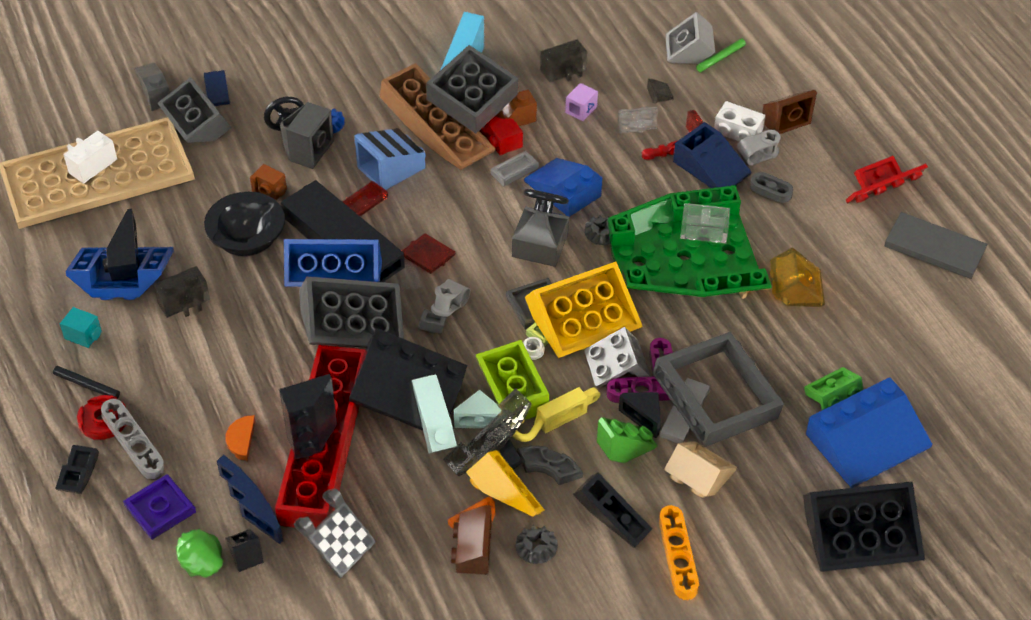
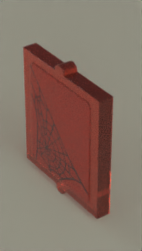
[402,233,455,274]

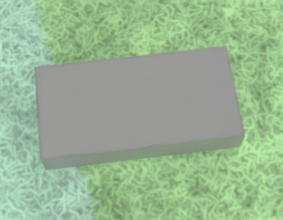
[491,151,539,187]

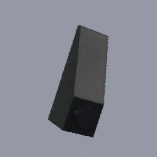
[103,209,140,281]
[573,472,652,548]

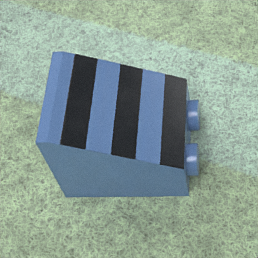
[354,128,426,192]

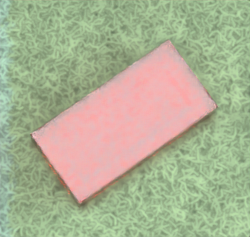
[342,181,388,216]

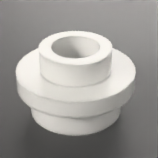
[523,337,545,360]

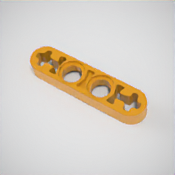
[659,505,699,600]

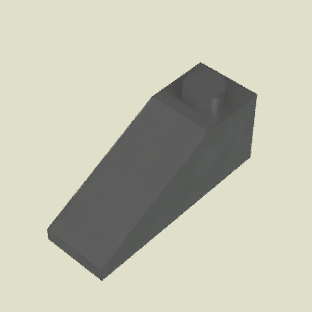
[135,63,170,110]

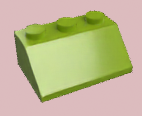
[476,340,549,420]

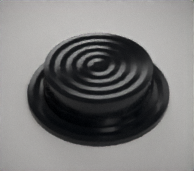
[204,192,285,256]

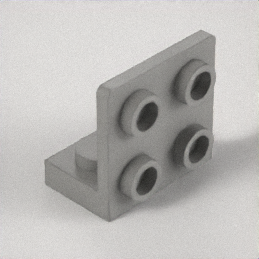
[584,327,650,388]

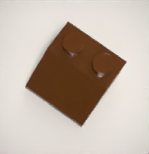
[762,90,817,134]
[451,505,492,575]

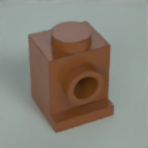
[250,164,287,200]

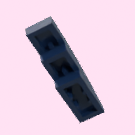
[217,455,283,544]

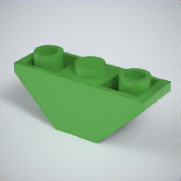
[597,417,658,463]

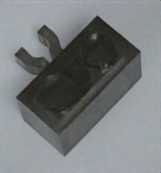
[540,39,587,82]
[153,266,210,318]

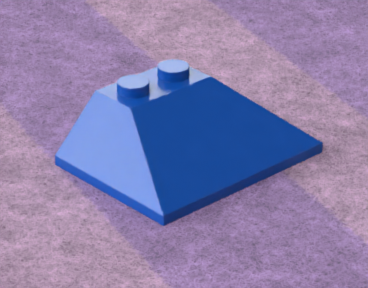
[66,247,174,300]

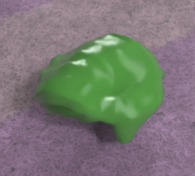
[176,529,223,578]

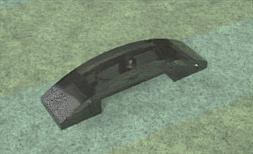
[443,388,532,476]

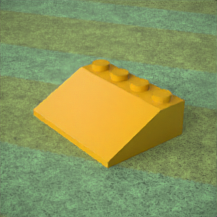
[525,262,643,358]

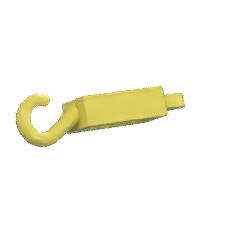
[510,387,601,442]

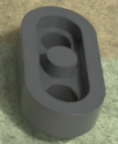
[750,172,793,203]

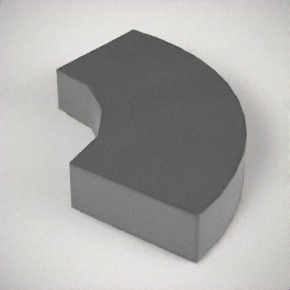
[517,446,583,485]

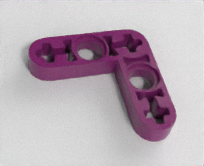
[606,338,676,403]

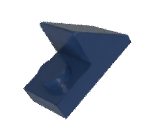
[204,70,230,106]

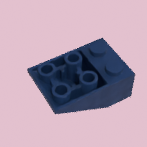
[673,122,752,188]

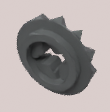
[584,215,610,245]
[516,525,558,564]

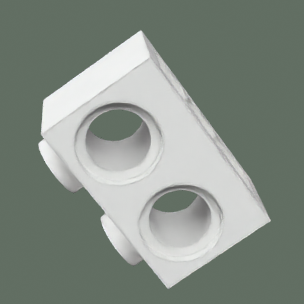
[714,101,766,141]

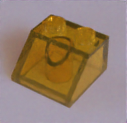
[770,247,825,307]

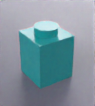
[59,307,102,348]

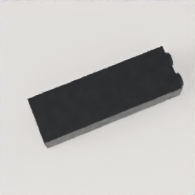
[281,180,405,282]

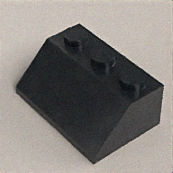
[279,374,337,459]

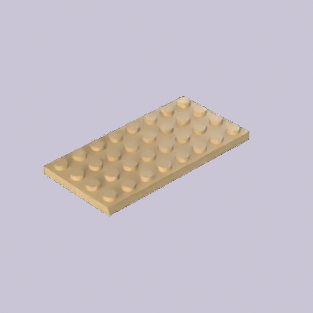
[0,117,195,229]

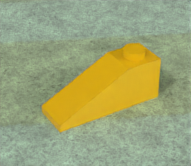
[466,450,545,517]

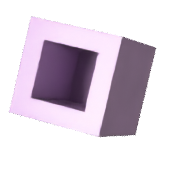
[565,83,598,121]

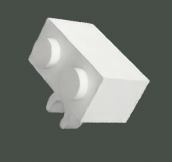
[64,131,117,184]

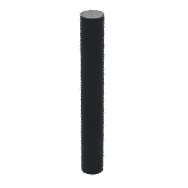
[53,366,120,399]

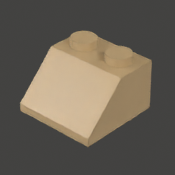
[664,441,737,498]

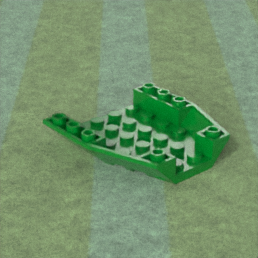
[608,185,772,297]

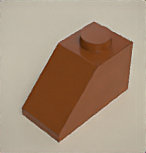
[495,89,537,126]

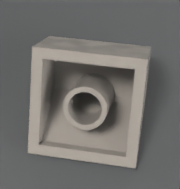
[666,12,715,64]

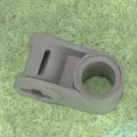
[737,130,781,165]
[431,279,471,317]

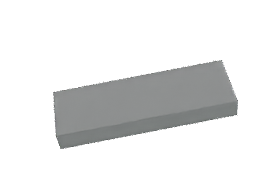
[660,378,710,443]

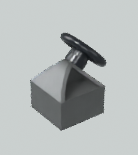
[264,96,334,169]
[512,189,569,267]

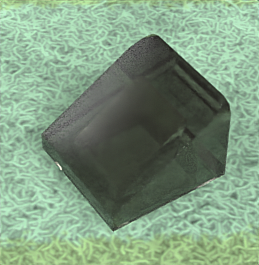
[647,78,673,103]

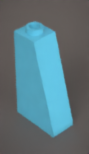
[441,12,484,69]

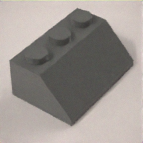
[157,77,232,143]

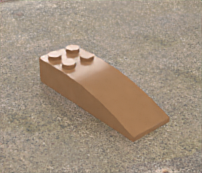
[379,63,495,170]

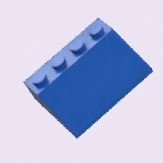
[806,377,932,488]

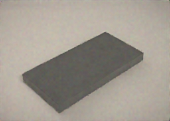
[884,212,988,279]

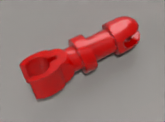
[642,141,677,160]

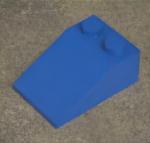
[524,158,602,217]

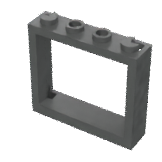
[652,332,784,448]

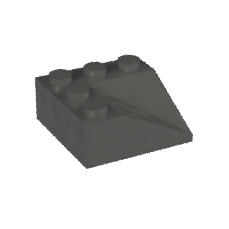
[426,45,519,134]

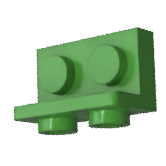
[804,367,863,410]

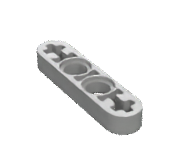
[101,399,164,479]

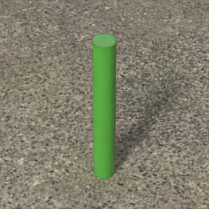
[696,38,746,72]

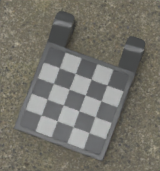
[294,489,376,578]

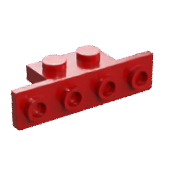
[846,156,928,204]

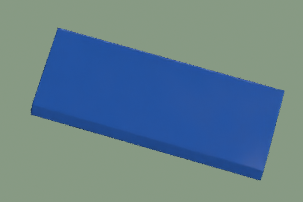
[284,239,382,287]

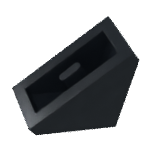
[618,392,661,438]
[225,529,264,572]

